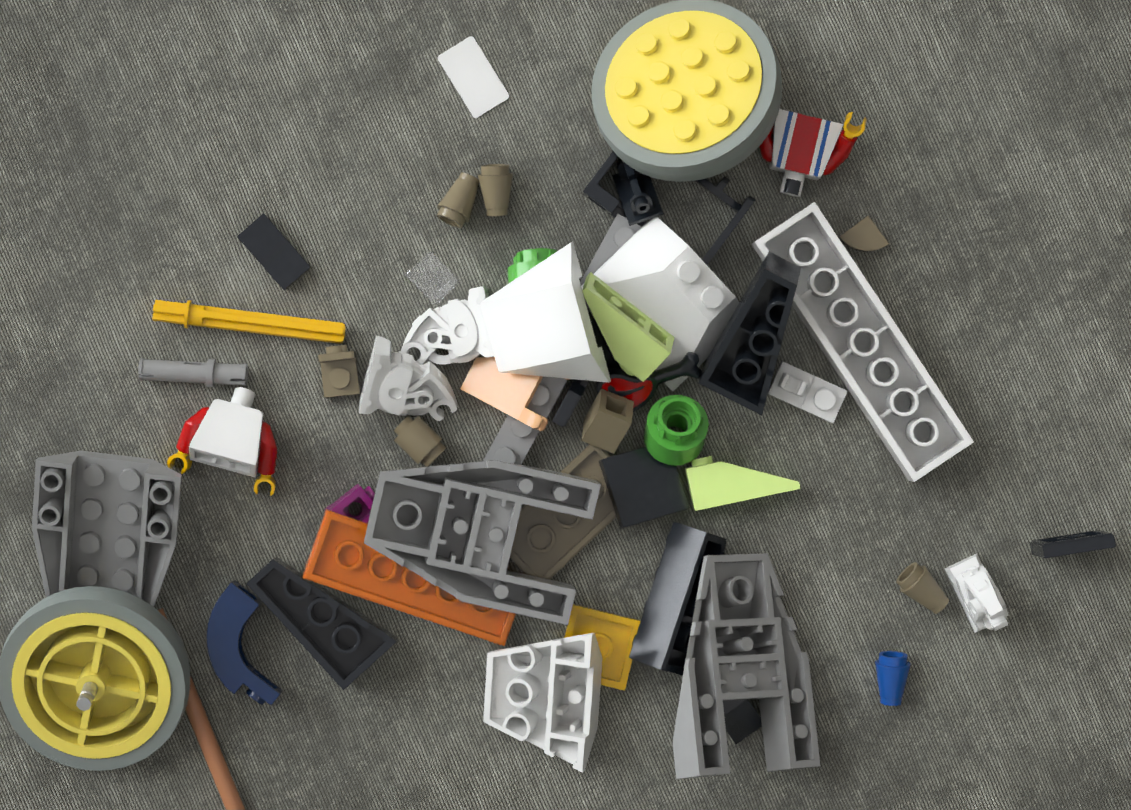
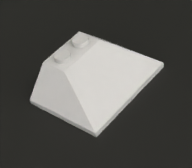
[581,217,739,391]

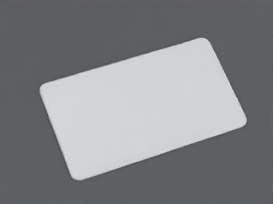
[438,36,509,118]

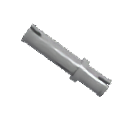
[138,358,248,387]

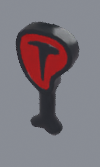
[596,352,702,412]

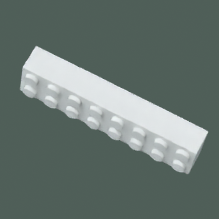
[751,202,974,482]

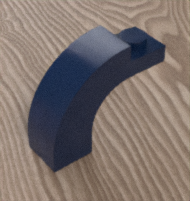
[207,580,283,705]

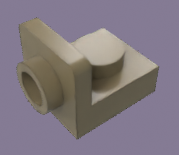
[318,345,361,398]

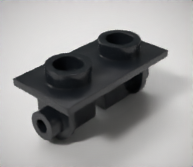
[612,159,664,226]

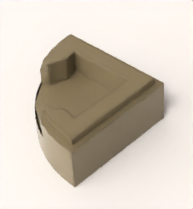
[838,216,889,251]

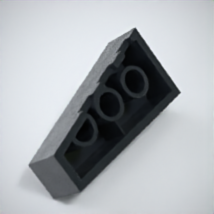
[699,251,801,416]
[246,557,399,690]

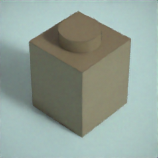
[581,389,634,453]

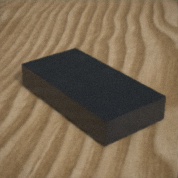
[237,213,312,291]

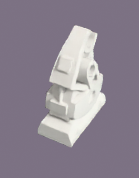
[401,286,494,365]
[359,335,457,421]
[944,554,1008,633]

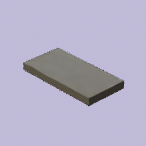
[510,444,616,579]

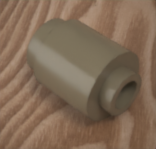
[394,415,447,467]

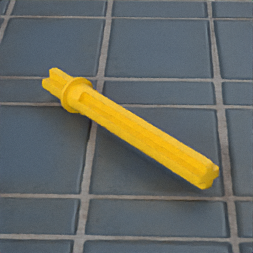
[152,300,346,344]

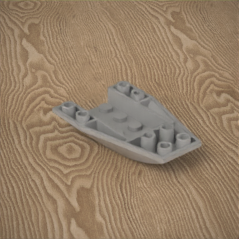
[32,451,182,607]

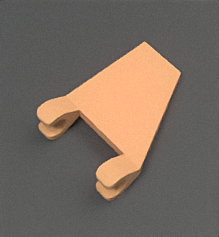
[460,357,570,431]

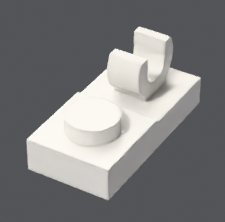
[768,361,848,423]

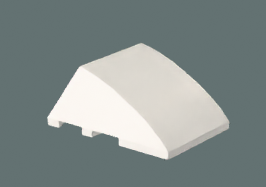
[480,241,611,383]
[483,633,603,773]

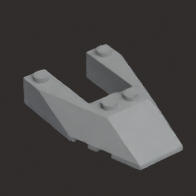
[364,460,601,625]
[673,553,821,779]

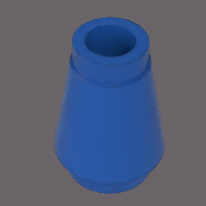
[875,651,911,706]

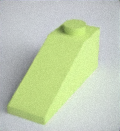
[582,272,674,382]
[685,456,800,511]

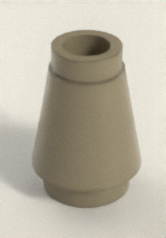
[478,164,513,216]
[437,172,479,228]
[896,562,949,614]

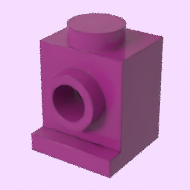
[324,484,375,523]

